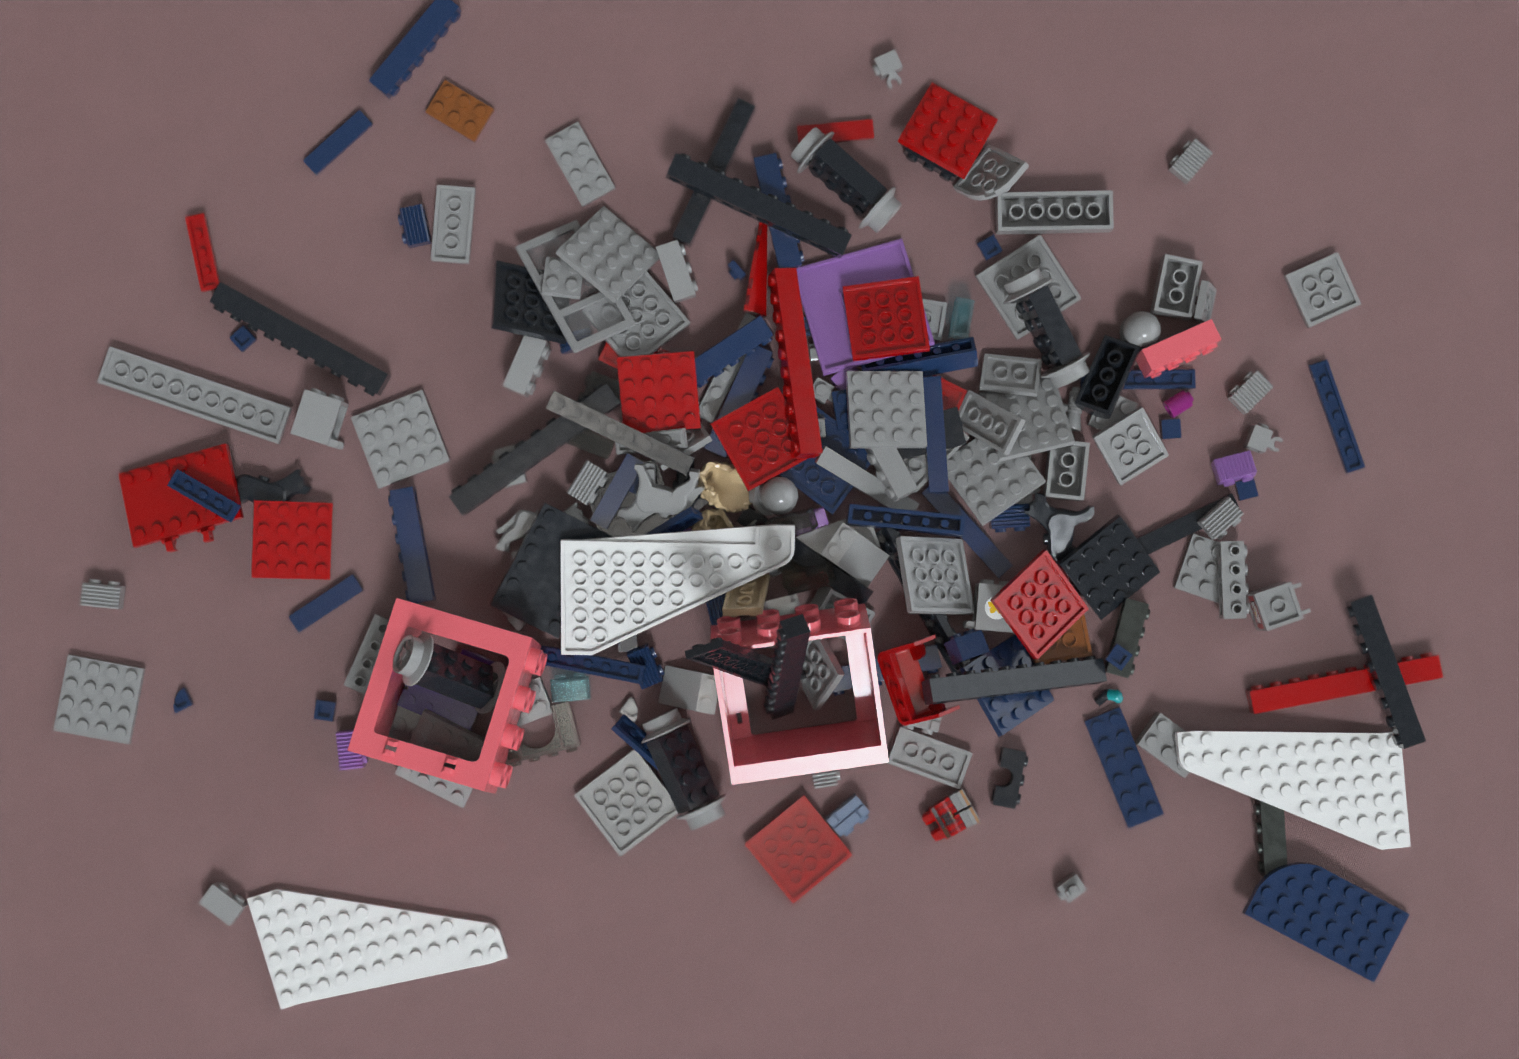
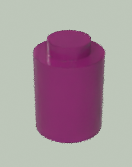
[1163,390,1194,418]

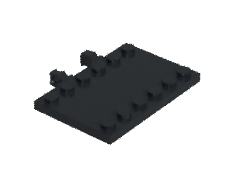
[490,502,612,638]

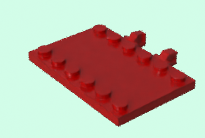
[118,443,244,553]

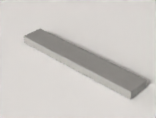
[815,446,919,511]

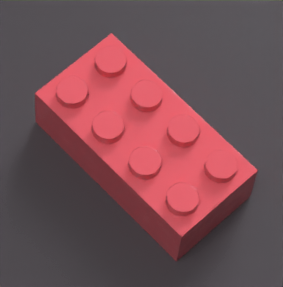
[1136,319,1222,379]

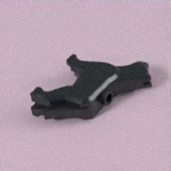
[236,469,312,504]
[1024,493,1095,564]

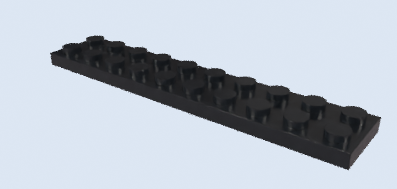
[876,527,970,701]
[685,638,807,687]

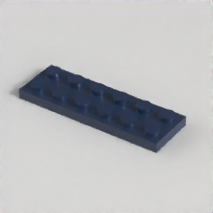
[1084,707,1164,829]

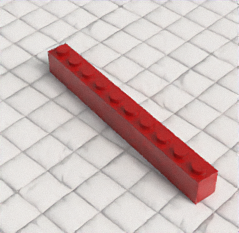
[768,268,823,459]
[1245,652,1443,714]

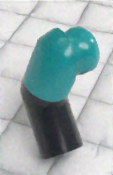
[1093,689,1123,707]

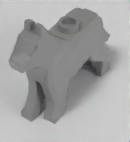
[617,462,705,531]
[495,503,590,553]

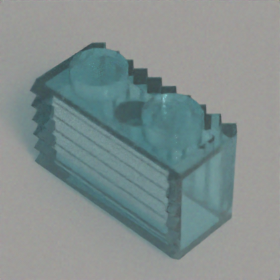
[948,297,975,339]
[550,673,592,703]

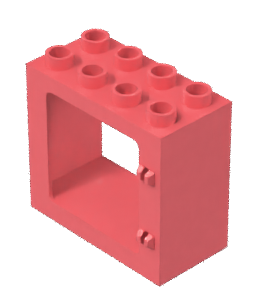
[347,598,548,794]
[711,598,889,785]

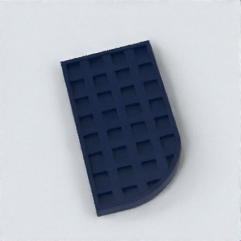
[1242,862,1410,982]

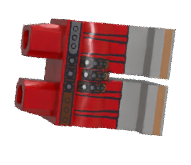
[921,788,981,842]

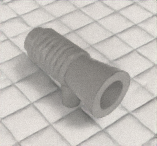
[1063,387,1082,432]

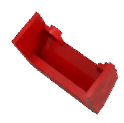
[878,635,960,726]

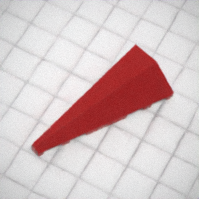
[744,222,768,318]

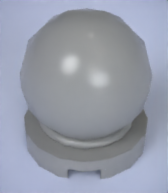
[1119,311,1161,351]
[749,477,799,515]

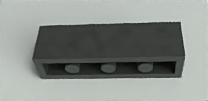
[1105,598,1150,679]
[1253,799,1287,877]

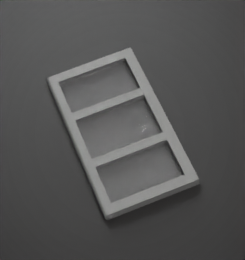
[515,220,636,353]

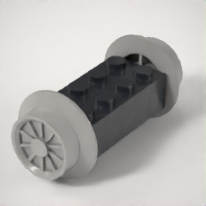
[791,127,902,233]
[1003,267,1090,389]
[393,633,506,714]
[641,708,726,830]

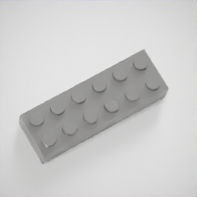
[995,190,1114,235]

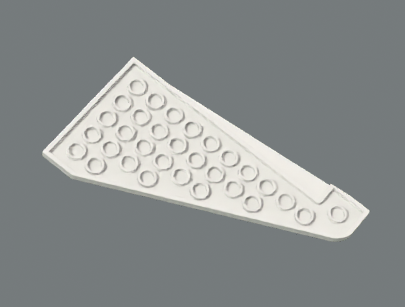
[561,524,795,655]
[1175,731,1411,850]
[247,888,509,1009]

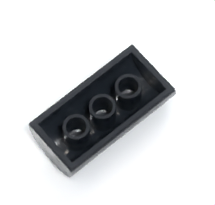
[1074,335,1141,419]

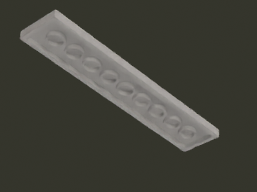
[97,346,292,444]

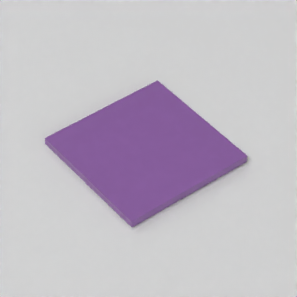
[797,238,935,376]

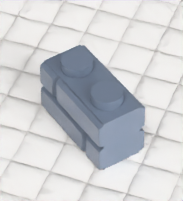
[825,793,870,837]

